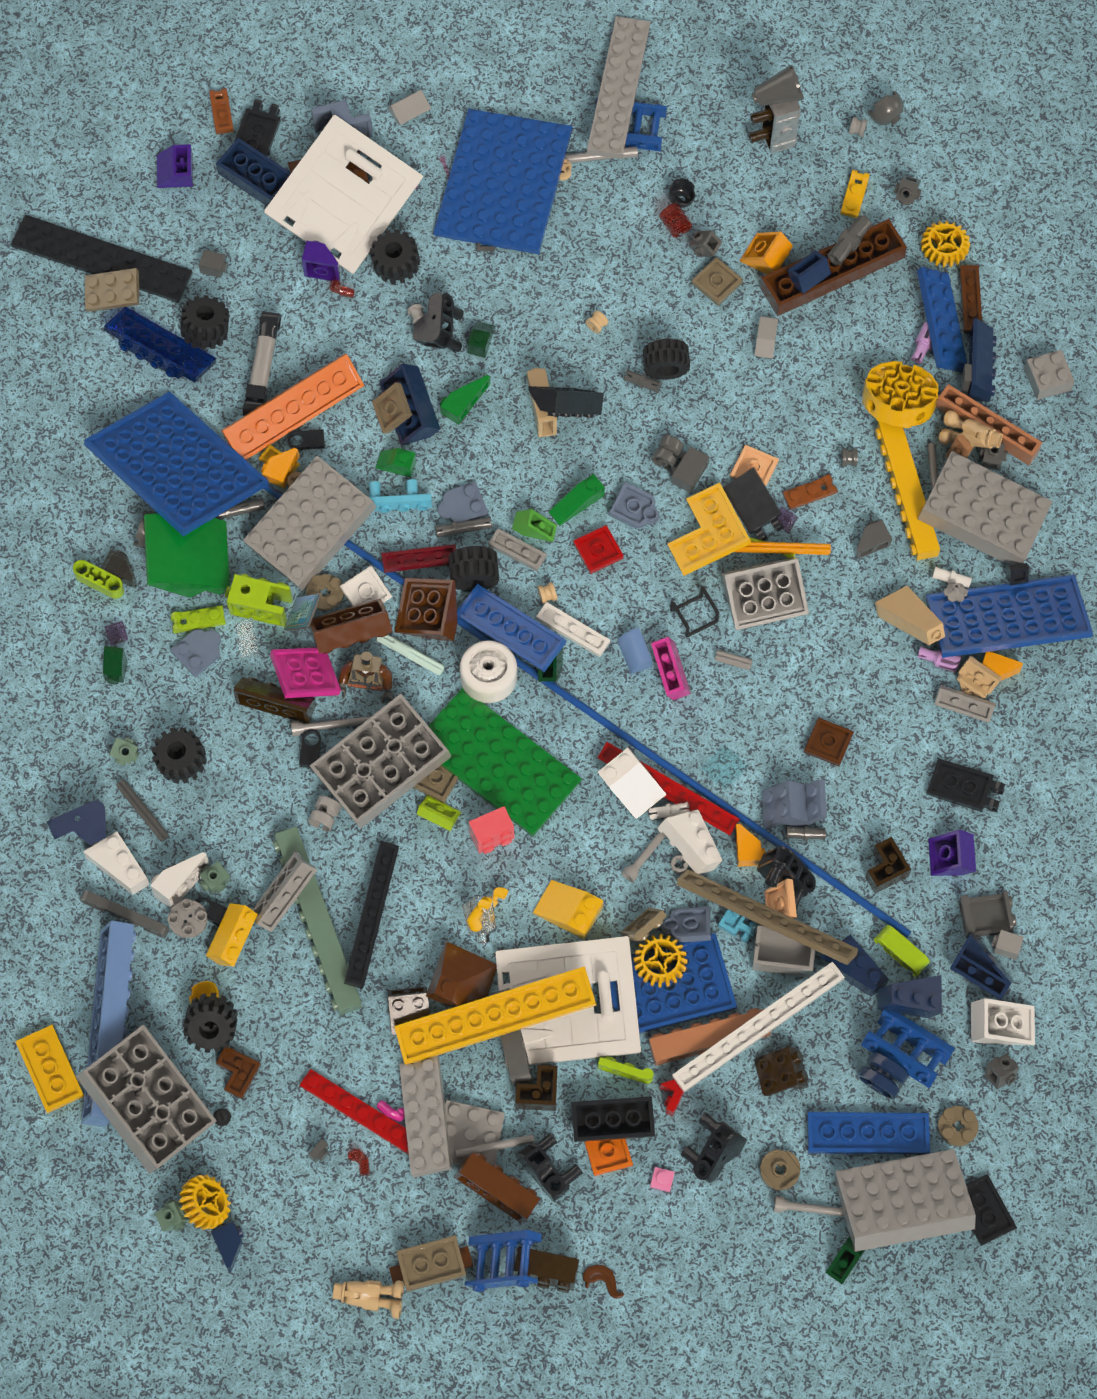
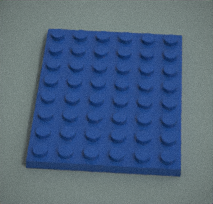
[434,109,573,254]
[84,391,269,536]

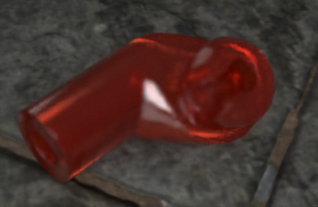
[329,280,355,298]
[348,1148,370,1176]

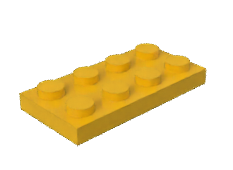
[15,1025,84,1114]

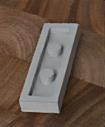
[488,529,547,572]
[934,685,996,723]

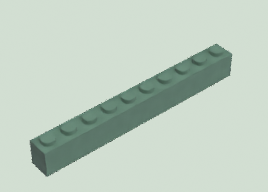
[273,826,362,1016]

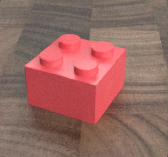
[469,806,514,854]

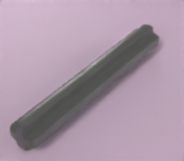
[116,779,169,842]

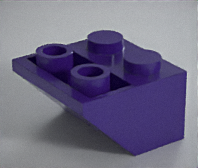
[157,144,193,188]

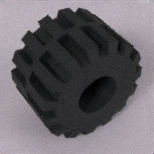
[370,229,420,284]
[180,295,229,350]
[448,546,499,592]
[152,727,207,784]
[183,993,238,1053]

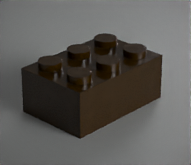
[513,1247,579,1293]

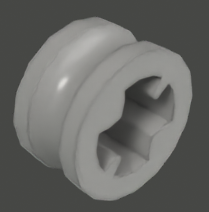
[671,855,688,874]

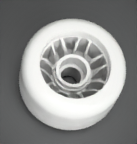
[460,641,517,703]

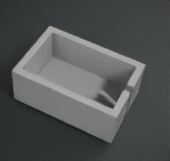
[752,926,815,977]

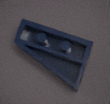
[950,932,1014,1000]
[818,934,889,997]
[878,975,942,1018]

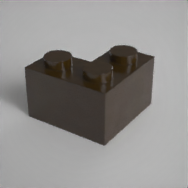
[865,837,911,894]
[515,1065,558,1111]

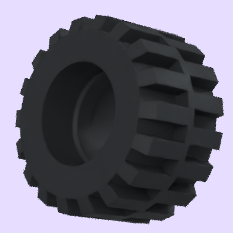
[643,339,690,380]

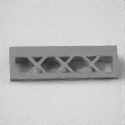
[252,851,317,932]

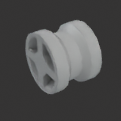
[849,117,868,138]

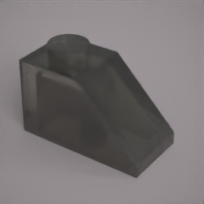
[100,549,138,589]

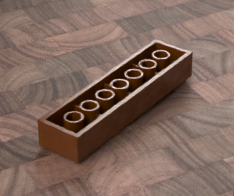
[760,219,907,317]

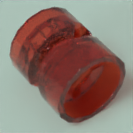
[659,203,692,238]

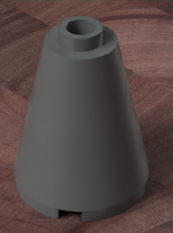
[751,65,804,106]

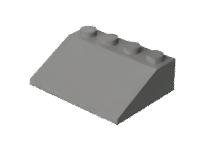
[721,557,809,630]

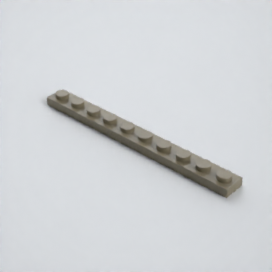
[677,869,858,965]

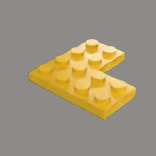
[667,483,751,576]

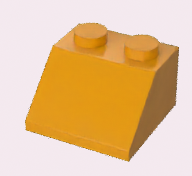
[739,231,793,274]

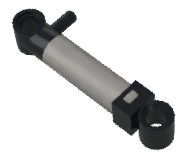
[243,311,281,416]

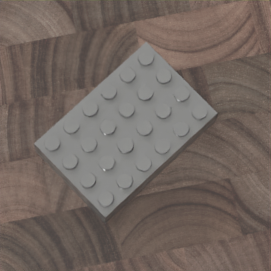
[918,451,1053,566]
[243,456,377,591]
[310,694,451,829]
[75,1024,216,1174]
[835,1149,976,1252]

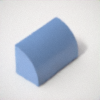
[617,628,653,674]

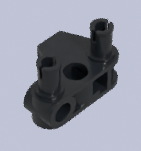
[413,292,464,353]
[757,846,816,910]
[681,1113,747,1183]
[515,1133,583,1202]

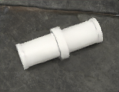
[932,567,972,589]
[649,802,690,820]

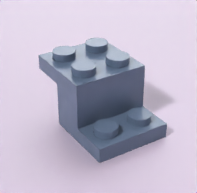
[311,100,373,138]
[762,779,827,828]

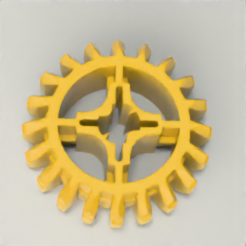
[921,220,970,268]
[634,934,687,988]
[178,1174,231,1230]

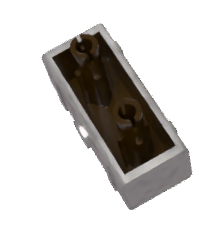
[748,101,800,153]

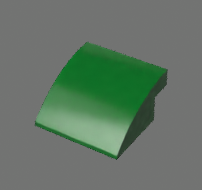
[144,514,230,598]

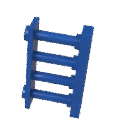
[595,97,667,152]
[861,1010,955,1089]
[464,1230,542,1292]

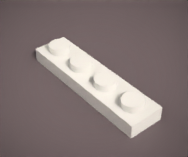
[536,602,610,657]

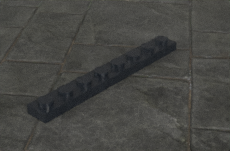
[344,841,399,989]

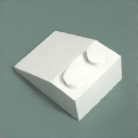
[598,748,667,819]
[150,852,210,909]
[971,998,1035,1045]

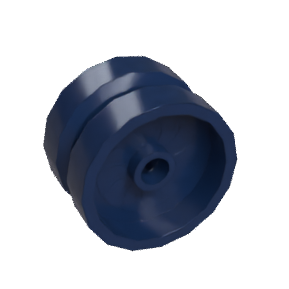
[857,1052,909,1100]

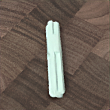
[377,634,444,675]

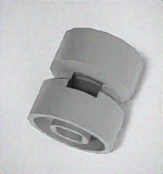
[308,796,342,832]

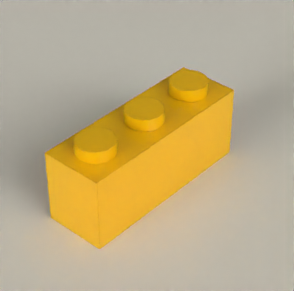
[206,903,258,967]

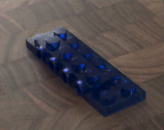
[104,307,216,383]

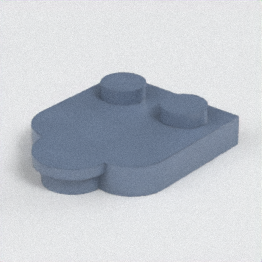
[438,481,489,523]
[608,482,659,529]
[170,629,221,678]
[661,906,711,942]

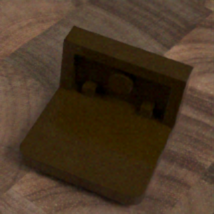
[755,1046,809,1096]

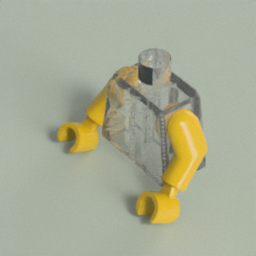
[462,887,508,944]

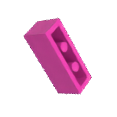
[651,637,691,700]

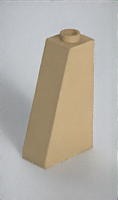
[527,368,557,438]
[875,586,945,645]

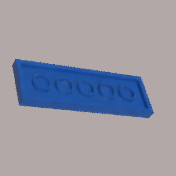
[917,267,967,373]
[457,584,567,672]
[807,1112,930,1154]

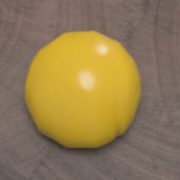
[189,981,220,1004]

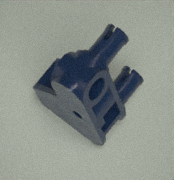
[46,800,106,845]

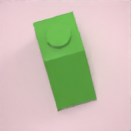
[512,509,557,542]

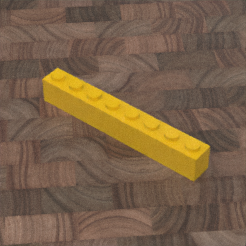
[875,422,940,561]

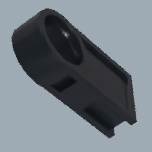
[287,429,325,450]
[299,729,322,768]
[195,897,227,926]

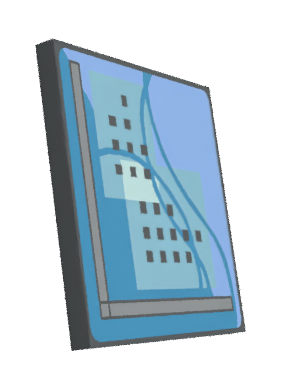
[284,593,321,631]

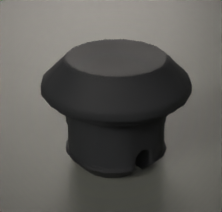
[213,1108,231,1126]

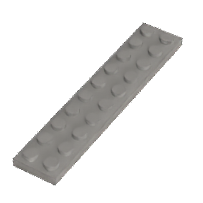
[587,16,651,159]

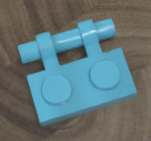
[718,892,759,943]

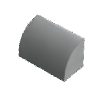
[387,90,431,125]

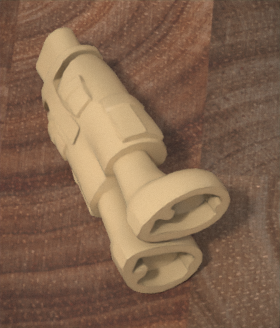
[939,410,1003,449]
[333,1280,404,1319]

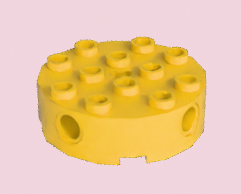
[862,361,939,428]

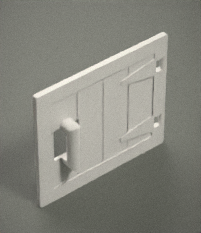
[264,115,423,274]
[496,936,641,1067]

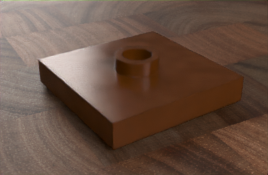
[804,717,854,767]

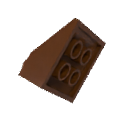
[395,578,458,641]
[426,941,497,1008]

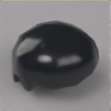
[668,178,696,208]

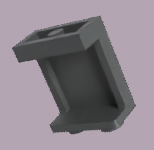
[958,890,1016,938]

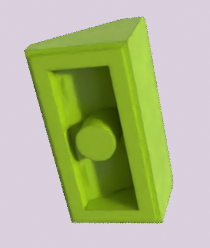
[417,795,461,831]

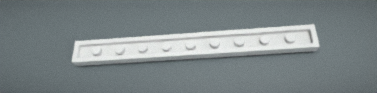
[672,962,845,1092]

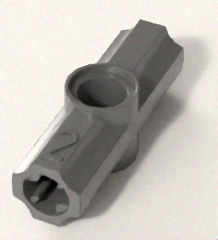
[828,215,872,265]

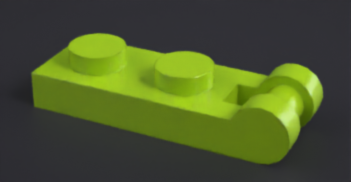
[170,605,226,633]
[598,1056,654,1084]

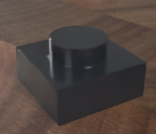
[1008,563,1029,586]

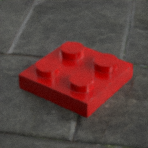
[573,525,624,574]

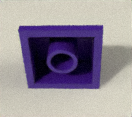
[302,241,340,283]
[928,829,976,876]

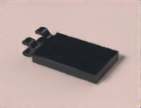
[234,99,281,157]
[722,467,784,541]
[926,758,1005,812]

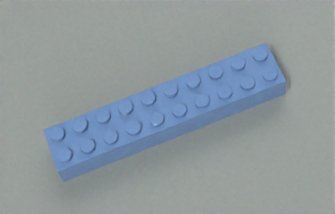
[81,921,136,1126]

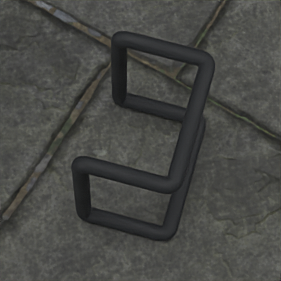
[670,586,720,637]

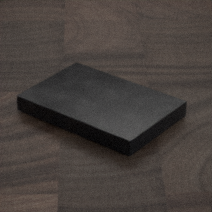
[966,1174,1017,1246]

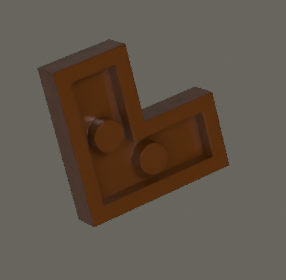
[216,1047,261,1100]

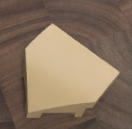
[957,656,1002,698]

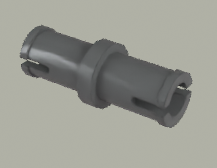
[624,370,662,393]
[785,825,826,841]

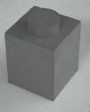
[199,250,228,278]

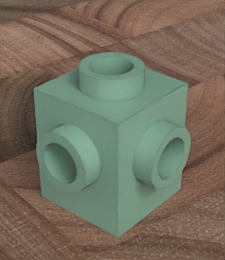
[109,737,140,766]
[199,861,230,895]
[155,1200,189,1231]

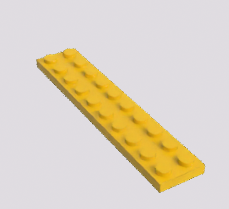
[394,966,597,1065]

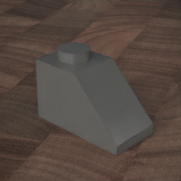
[855,520,892,559]

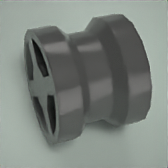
[841,448,858,467]

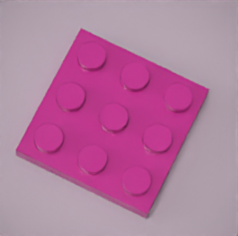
[270,648,341,698]

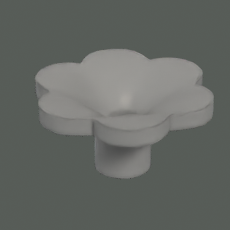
[944,583,968,602]

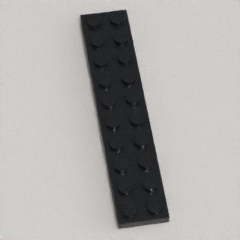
[11,215,193,303]

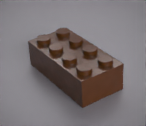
[309,598,392,654]
[453,1152,540,1223]

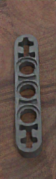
[79,890,170,939]

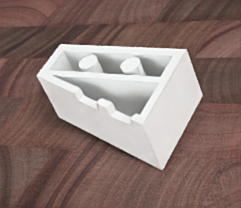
[657,810,722,875]
[83,832,150,895]

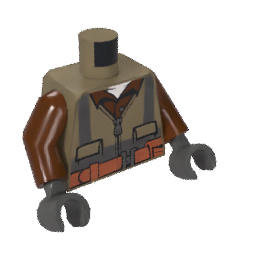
[335,652,394,704]

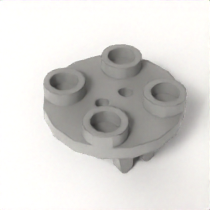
[168,899,208,938]

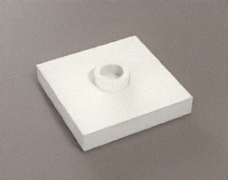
[340,566,392,606]

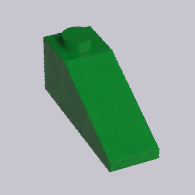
[440,375,491,425]
[548,474,605,526]

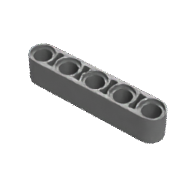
[490,988,533,1086]

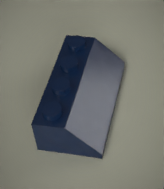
[216,138,291,206]
[968,319,996,402]
[379,363,441,446]

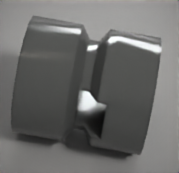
[651,435,684,470]

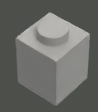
[992,930,1024,960]

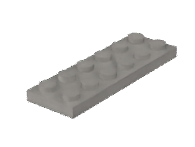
[399,1056,452,1178]

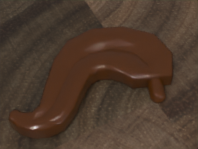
[583,1265,624,1299]

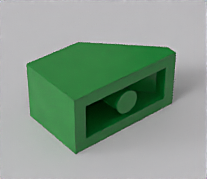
[375,448,416,478]

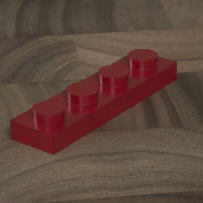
[381,544,456,573]

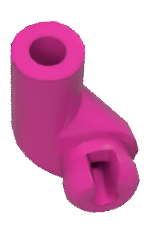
[377,1100,405,1122]

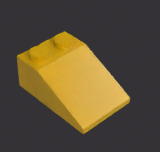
[533,880,603,940]

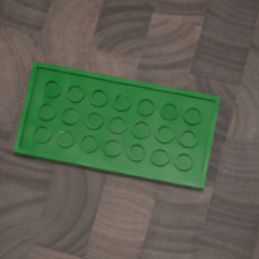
[428,688,582,837]

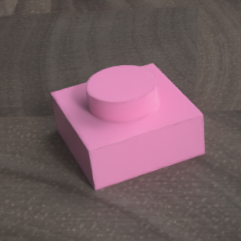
[650,1167,675,1192]

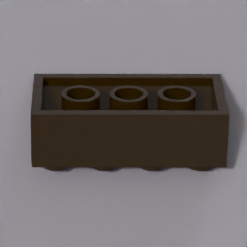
[233,677,316,724]

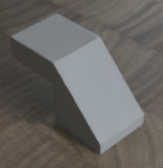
[755,316,778,358]

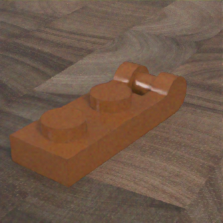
[209,88,234,135]
[783,475,838,510]

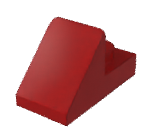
[659,1079,684,1117]

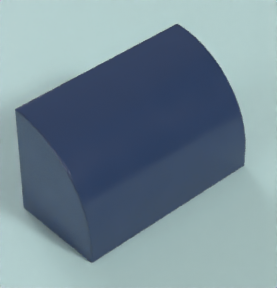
[787,250,831,294]

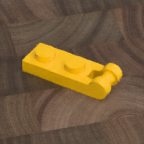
[840,170,870,218]

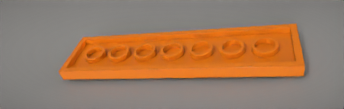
[221,354,364,460]

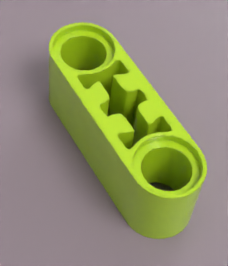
[73,560,124,599]
[874,925,930,977]

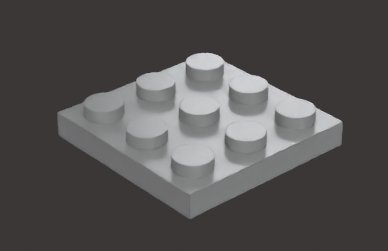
[445,1100,505,1166]

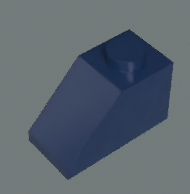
[211,1222,244,1272]

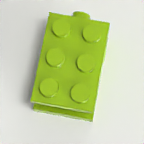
[225,574,293,627]

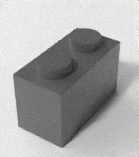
[670,447,710,493]

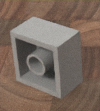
[1024,350,1074,400]

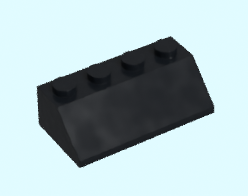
[528,386,604,418]
[571,1096,655,1142]

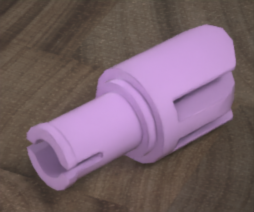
[911,322,932,364]
[917,646,962,672]

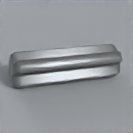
[715,650,752,670]

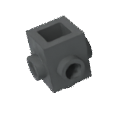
[894,175,921,205]
[689,230,722,257]
[980,443,1008,471]
[984,1054,1019,1089]

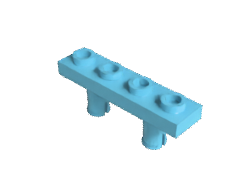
[369,479,432,513]

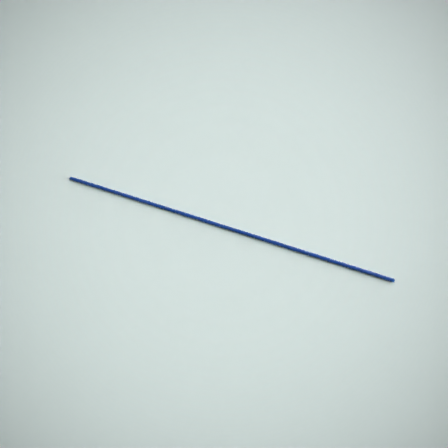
[263,484,912,938]

